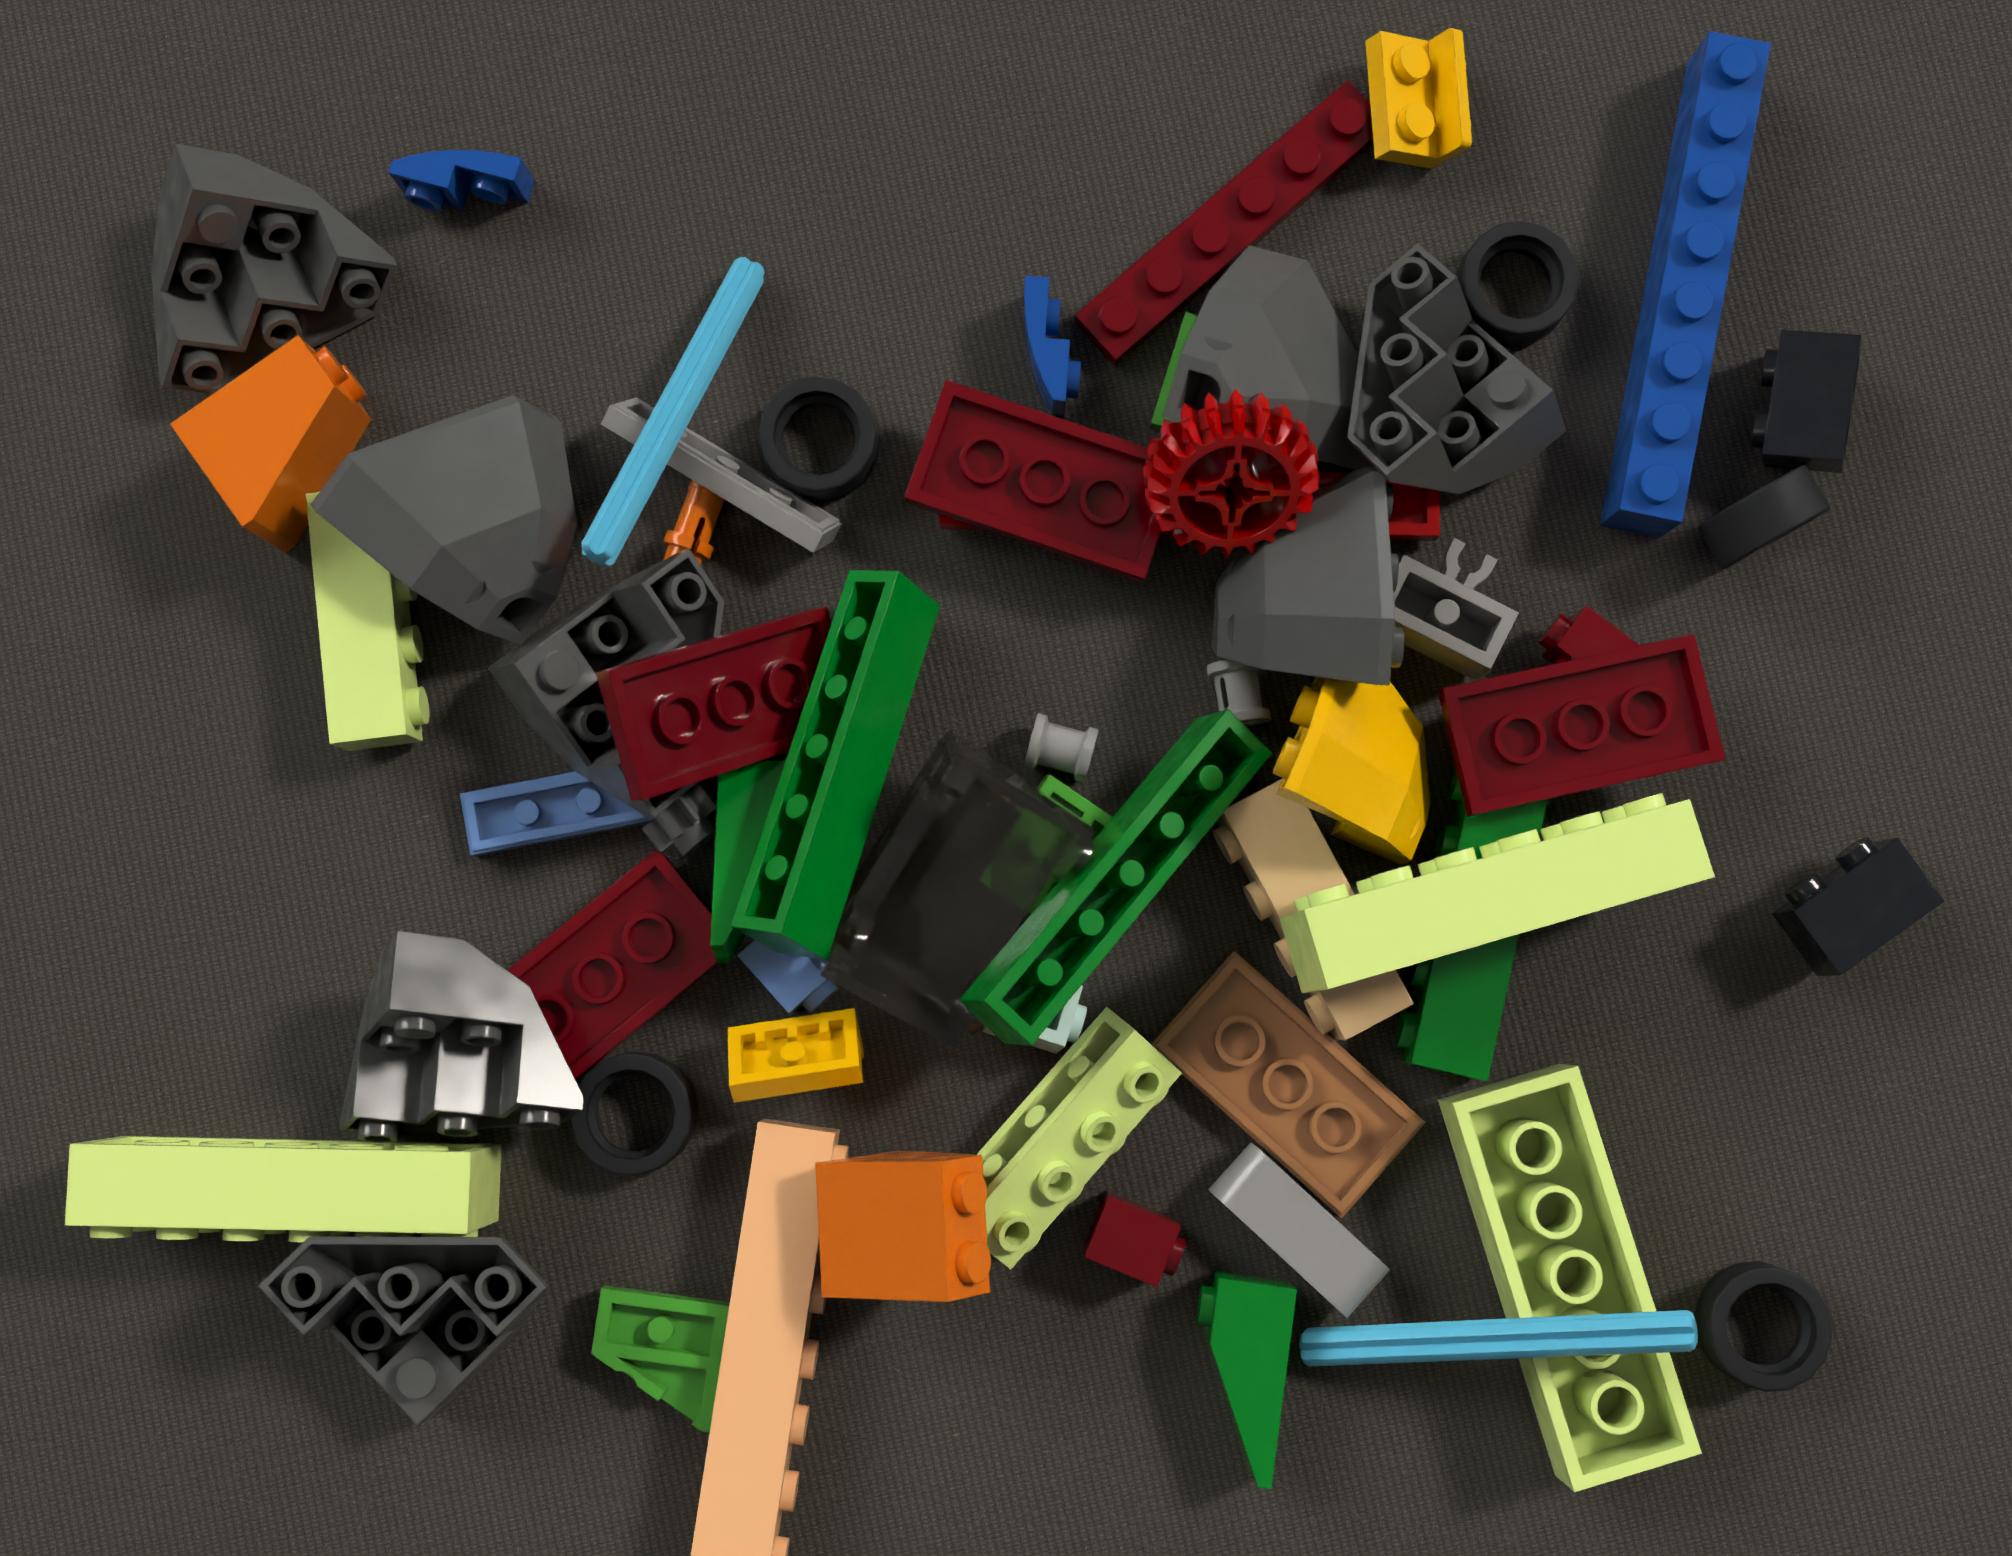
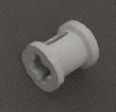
[1207,659,1271,727]
[1024,713,1099,783]

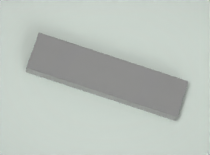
[601,397,842,553]

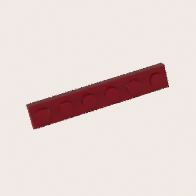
[1074,80,1373,367]

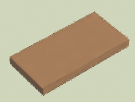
[1150,951,1426,1218]

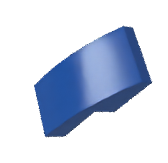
[388,150,534,211]
[1024,276,1081,417]

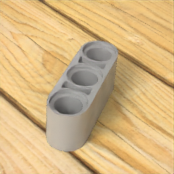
[1208,1142,1390,1318]

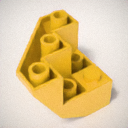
[1273,677,1431,865]

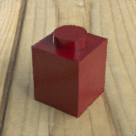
[1082,1190,1186,1287]

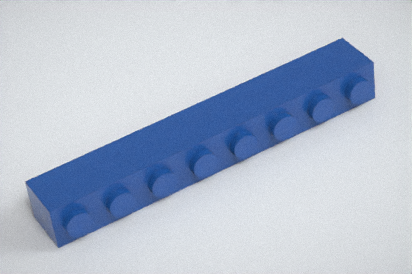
[1599,31,1771,538]

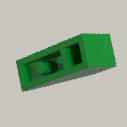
[710,761,786,963]
[1196,1270,1297,1489]

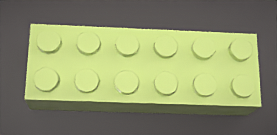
[1279,793,1715,993]
[1438,1064,1702,1492]
[65,1136,502,1243]

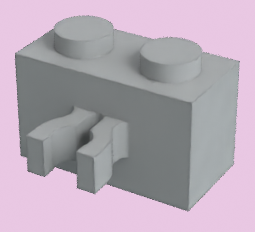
[1394,538,1519,680]

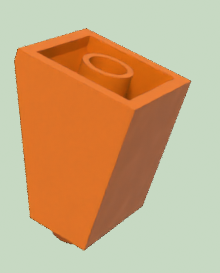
[170,335,372,553]
[815,1151,991,1302]

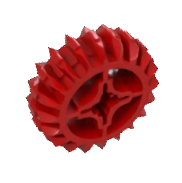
[1143,389,1320,559]

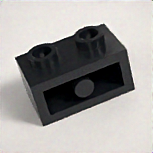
[1752,330,1861,473]
[1772,837,1944,976]

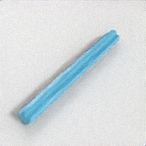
[582,257,765,567]
[1299,1310,1698,1367]

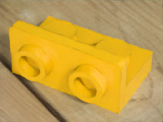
[1365,28,1472,169]
[728,1008,864,1103]

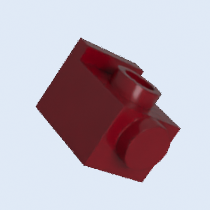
[1538,606,1640,664]

